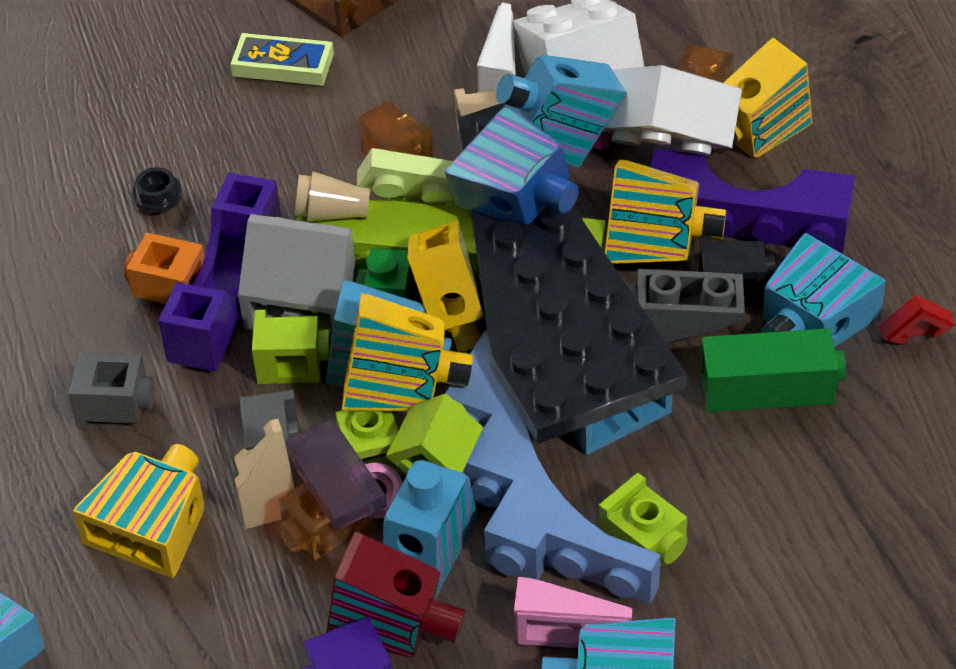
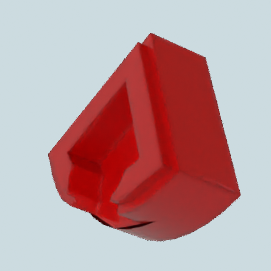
[879,295,956,344]

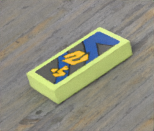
[230,33,334,86]

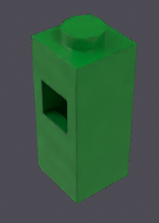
[700,329,846,412]

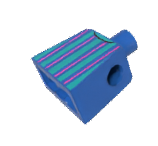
[444,106,578,226]

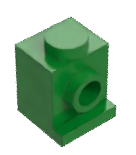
[356,248,415,301]

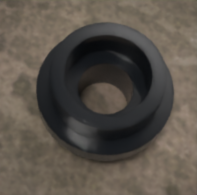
[132,167,182,213]

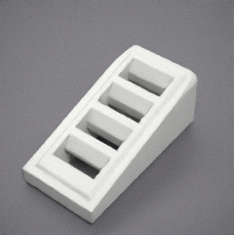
[477,3,516,93]

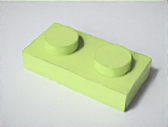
[357,148,454,205]

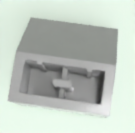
[238,214,357,338]

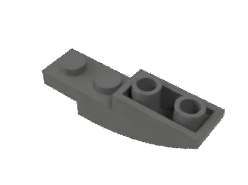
[625,269,745,343]

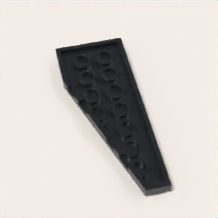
[458,103,687,444]

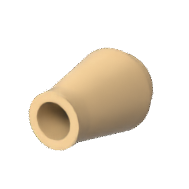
[295,171,370,222]

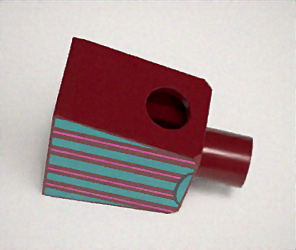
[326,532,466,657]

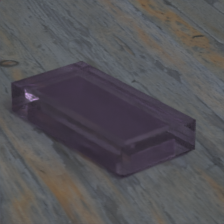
[285,419,387,531]

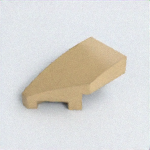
[234,419,299,529]

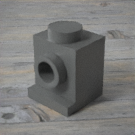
[68,353,155,428]
[240,390,302,476]

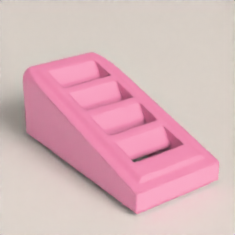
[514,577,632,648]

